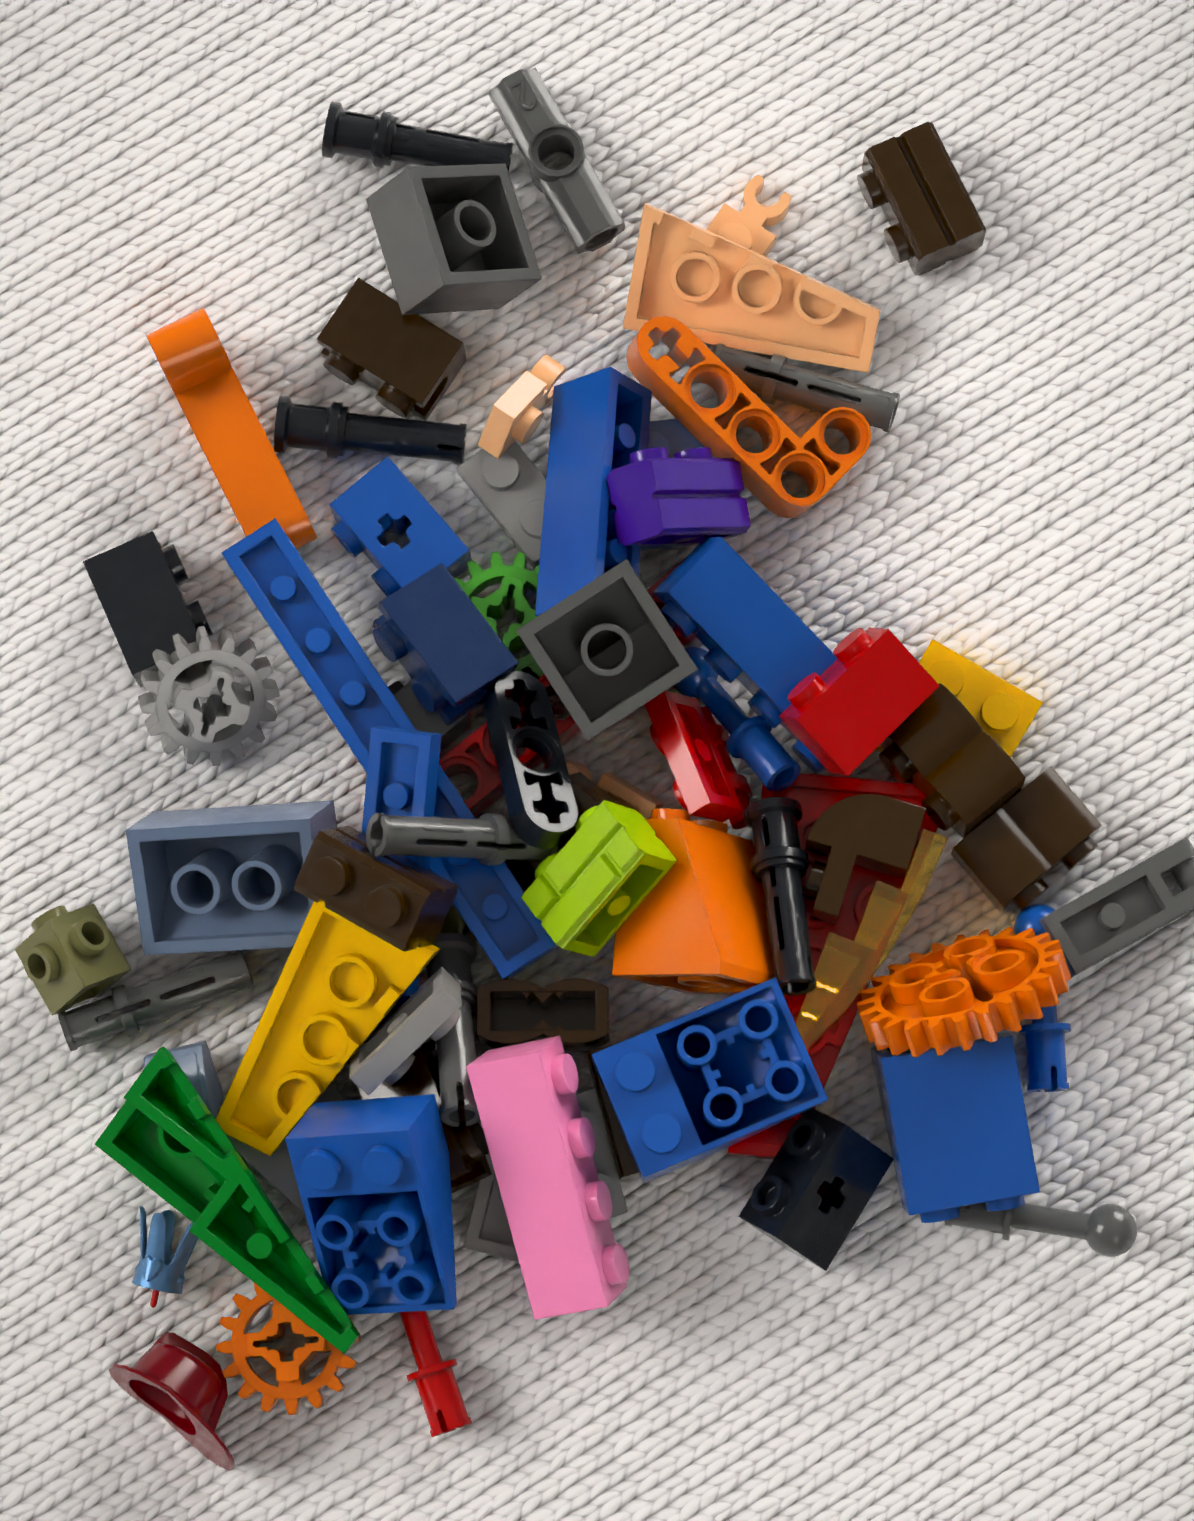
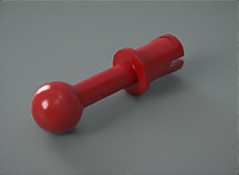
[399,1311,472,1437]

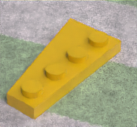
[216,901,440,1156]

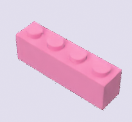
[466,1036,629,1320]

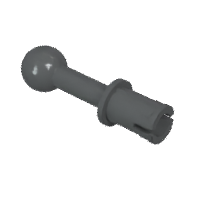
[945,1202,1137,1257]

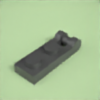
[1039,838,1194,978]

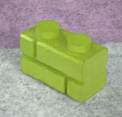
[521,800,677,957]

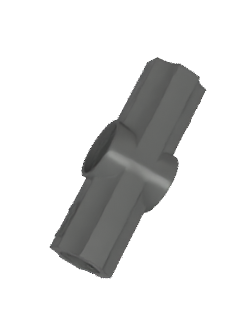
[489,67,625,254]

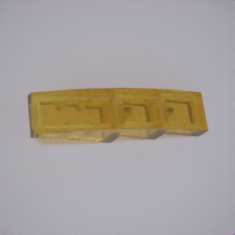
[796,829,948,1051]

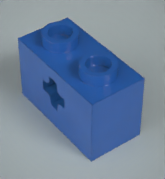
[329,456,472,597]

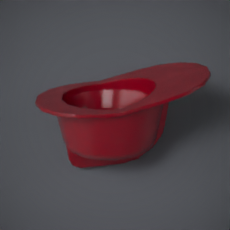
[109,1332,235,1470]

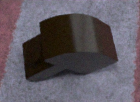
[804,794,926,925]

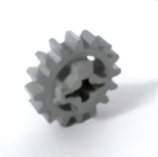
[138,626,280,766]

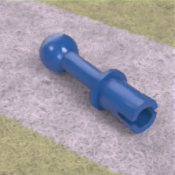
[672,647,801,792]
[1014,904,1071,1092]

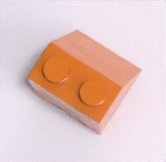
[612,808,774,994]

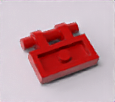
[645,690,753,830]

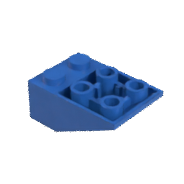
[592,977,828,1184]
[285,1094,457,1315]

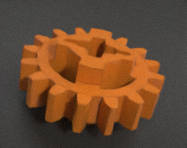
[216,1283,361,1415]

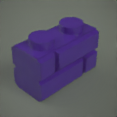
[606,447,751,546]

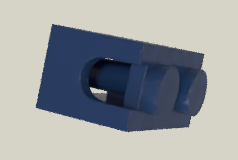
[372,563,518,726]

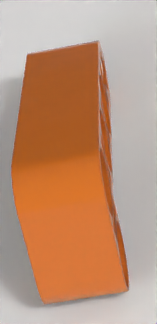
[146,308,318,549]
[626,316,872,518]

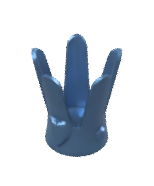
[132,1206,198,1308]

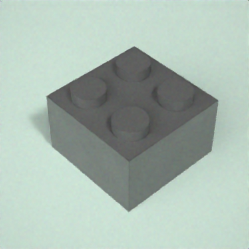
[366,163,542,315]

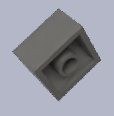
[516,559,698,741]

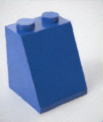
[870,1030,1040,1223]

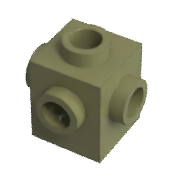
[15,903,131,1016]

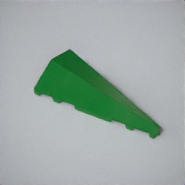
[95,1046,360,1354]

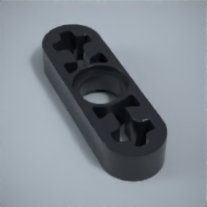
[483,671,578,849]

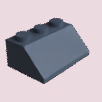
[126,800,337,955]

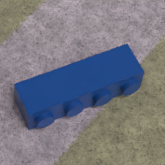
[535,367,652,617]
[653,537,837,773]

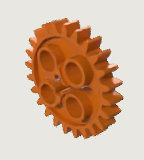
[857,927,1071,1057]

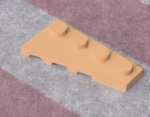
[623,203,881,373]

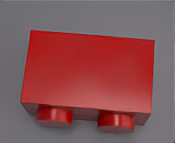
[779,627,940,776]

